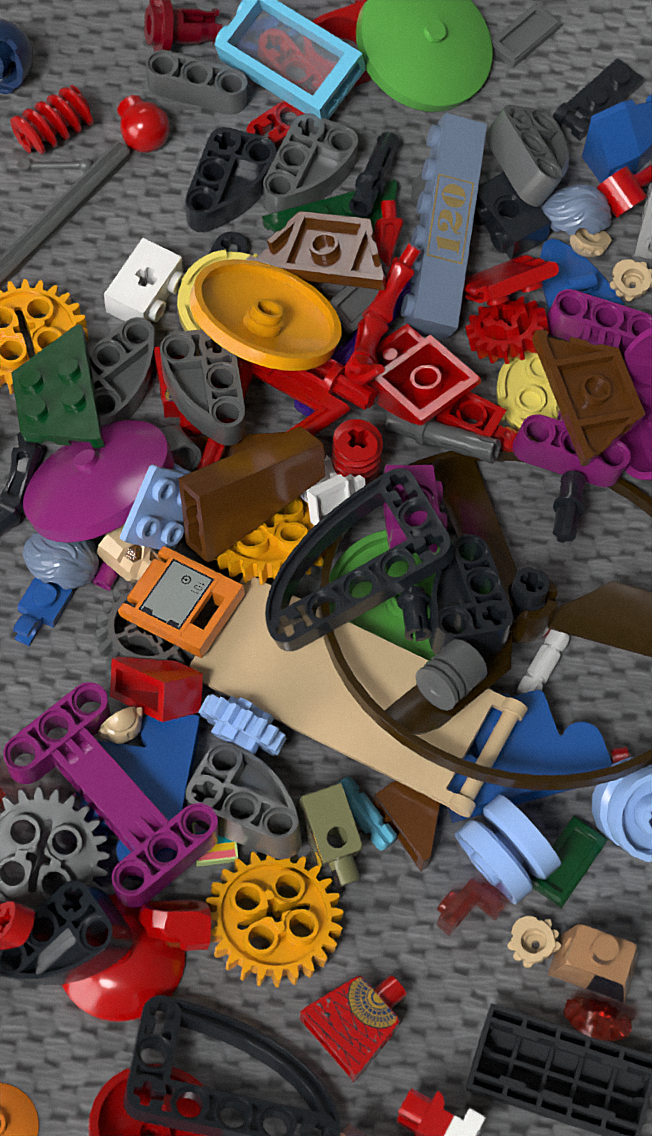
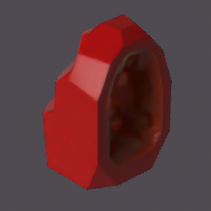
[139,900,211,951]

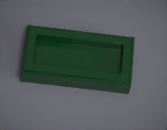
[530,816,608,908]

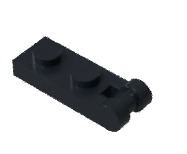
[552,58,644,141]

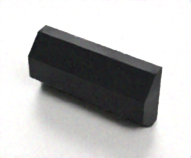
[465,1003,652,1136]

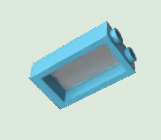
[214,0,366,119]

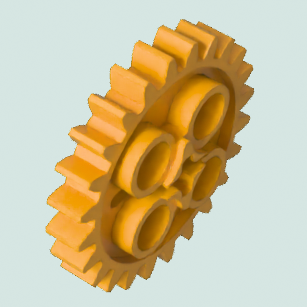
[0,279,89,394]
[212,496,327,585]
[206,852,343,988]

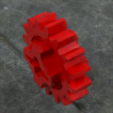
[465,296,550,364]

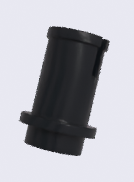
[397,586,431,642]

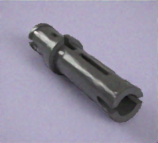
[386,413,501,464]

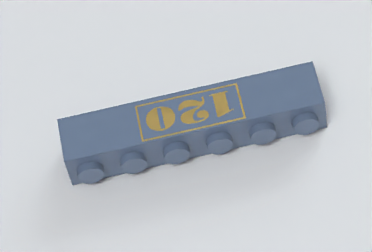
[401,113,487,340]

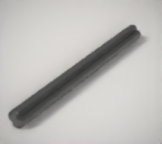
[0,141,130,289]

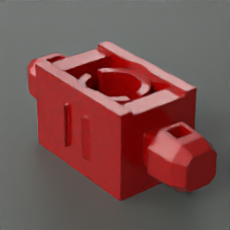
[436,391,518,452]

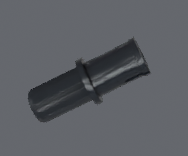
[553,471,586,543]

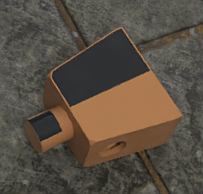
[547,924,637,1003]

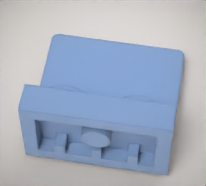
[120,463,192,551]

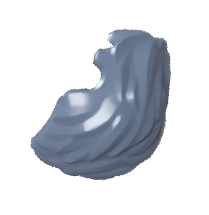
[540,184,612,235]
[23,532,99,590]

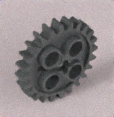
[0,785,111,911]

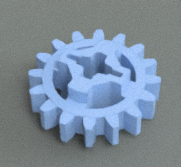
[198,694,287,756]

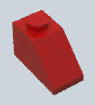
[110,657,203,722]

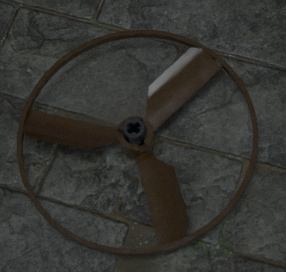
[319,449,652,790]

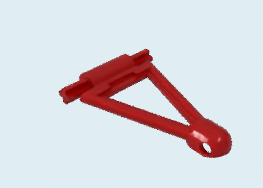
[196,358,378,470]

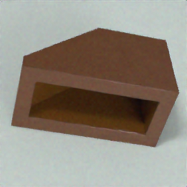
[373,780,440,872]

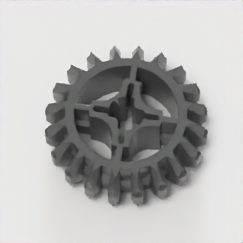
[95,581,204,670]

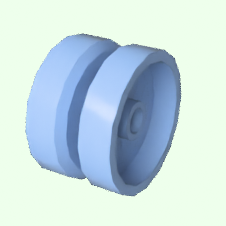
[592,757,652,862]
[455,794,561,905]

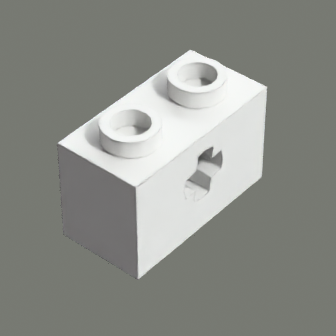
[104,238,185,323]

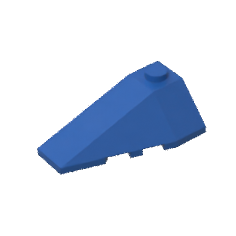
[582,95,652,183]

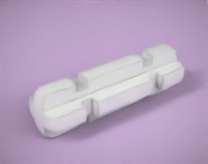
[517,630,570,695]

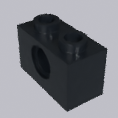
[473,172,551,260]

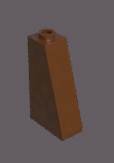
[178,426,326,563]

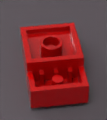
[368,323,481,426]

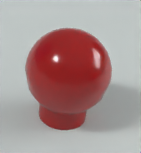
[117,95,170,153]

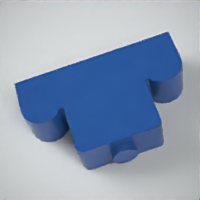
[447,690,613,823]
[76,715,200,886]

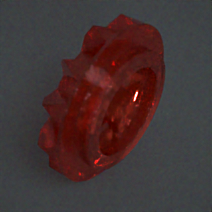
[563,996,632,1041]

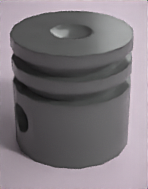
[415,639,487,710]

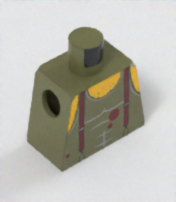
[295,783,363,888]

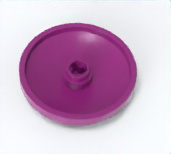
[23,420,174,542]

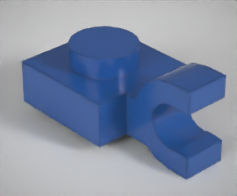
[13,577,73,646]

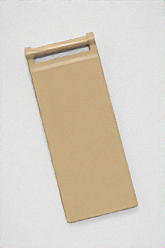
[189,577,528,818]

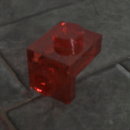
[436,878,504,936]

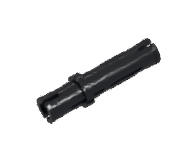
[349,132,400,217]

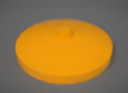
[189,259,342,371]

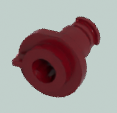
[144,0,223,52]

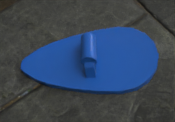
[540,239,624,327]

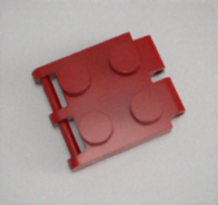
[462,255,559,306]

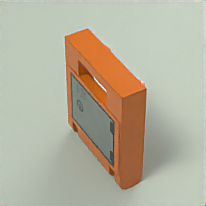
[118,546,245,658]

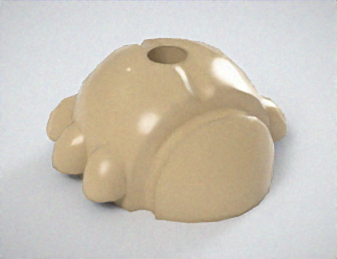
[570,228,611,257]
[610,259,652,302]
[98,706,143,744]
[507,916,561,968]

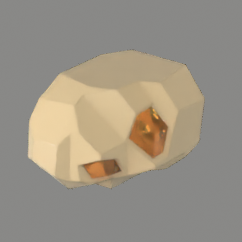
[97,524,163,583]

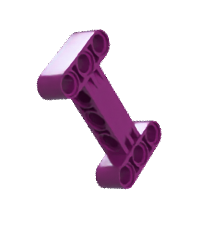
[512,289,652,487]
[3,682,219,908]

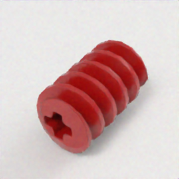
[10,85,94,155]
[331,419,383,485]

